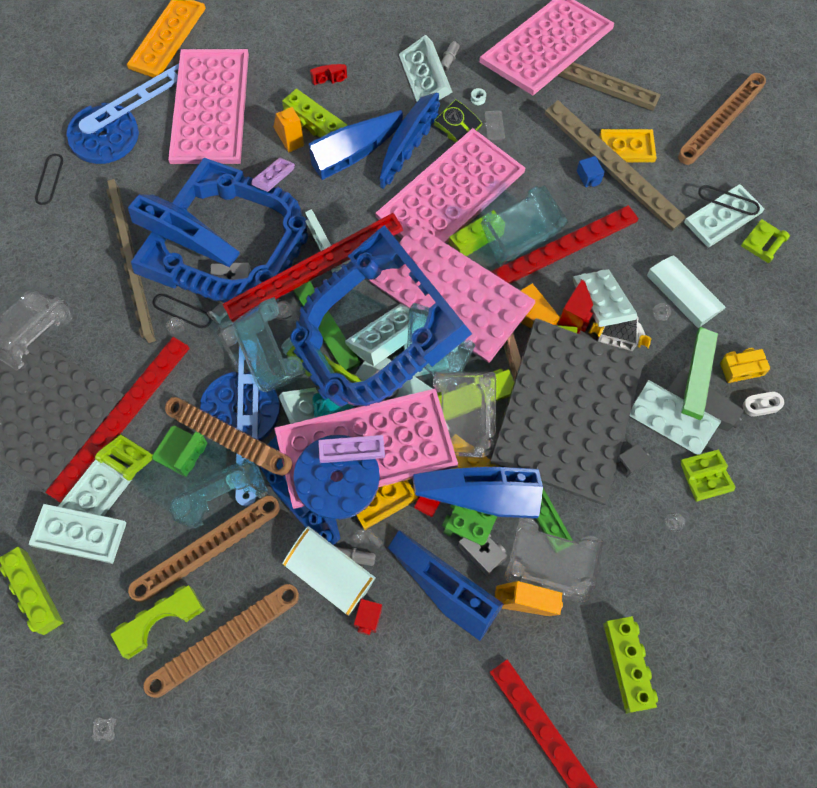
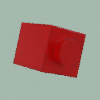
[354,599,383,635]

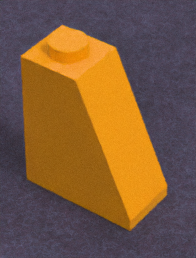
[273,107,304,153]
[520,283,560,328]
[495,581,563,616]

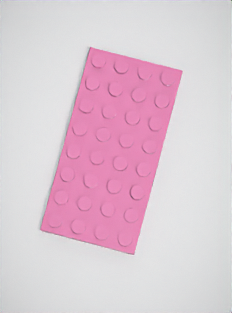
[480,0,614,96]
[168,49,249,164]
[375,128,525,244]
[369,224,535,363]
[275,388,458,509]

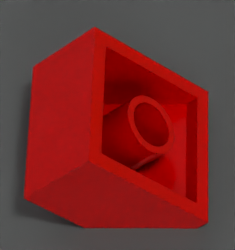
[558,279,594,334]

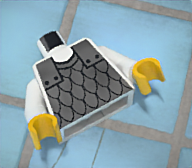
[589,316,651,351]

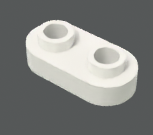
[743,392,784,416]

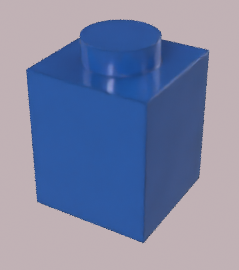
[577,156,605,187]

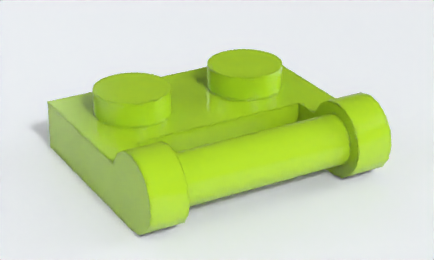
[741,219,790,263]
[95,435,153,481]

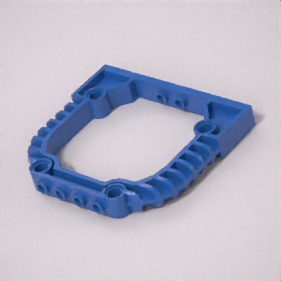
[131,158,308,303]
[290,225,472,406]

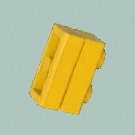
[720,348,770,383]

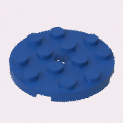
[66,103,139,164]
[200,372,280,441]
[294,435,380,520]

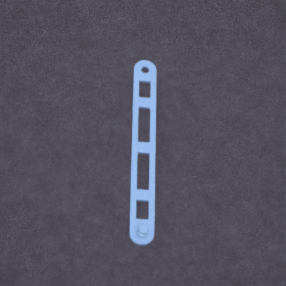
[79,64,179,134]
[236,339,259,507]

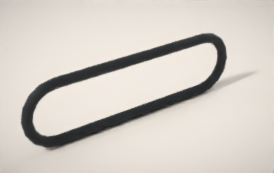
[35,154,63,205]
[698,185,760,215]
[153,294,212,329]

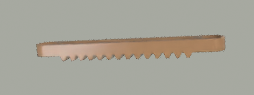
[678,73,766,165]
[165,397,292,476]
[128,496,280,602]
[144,584,299,698]

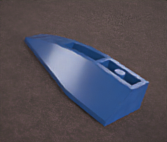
[380,92,440,189]
[309,110,403,180]
[128,195,240,268]
[260,436,341,545]
[412,467,543,518]
[388,530,504,641]

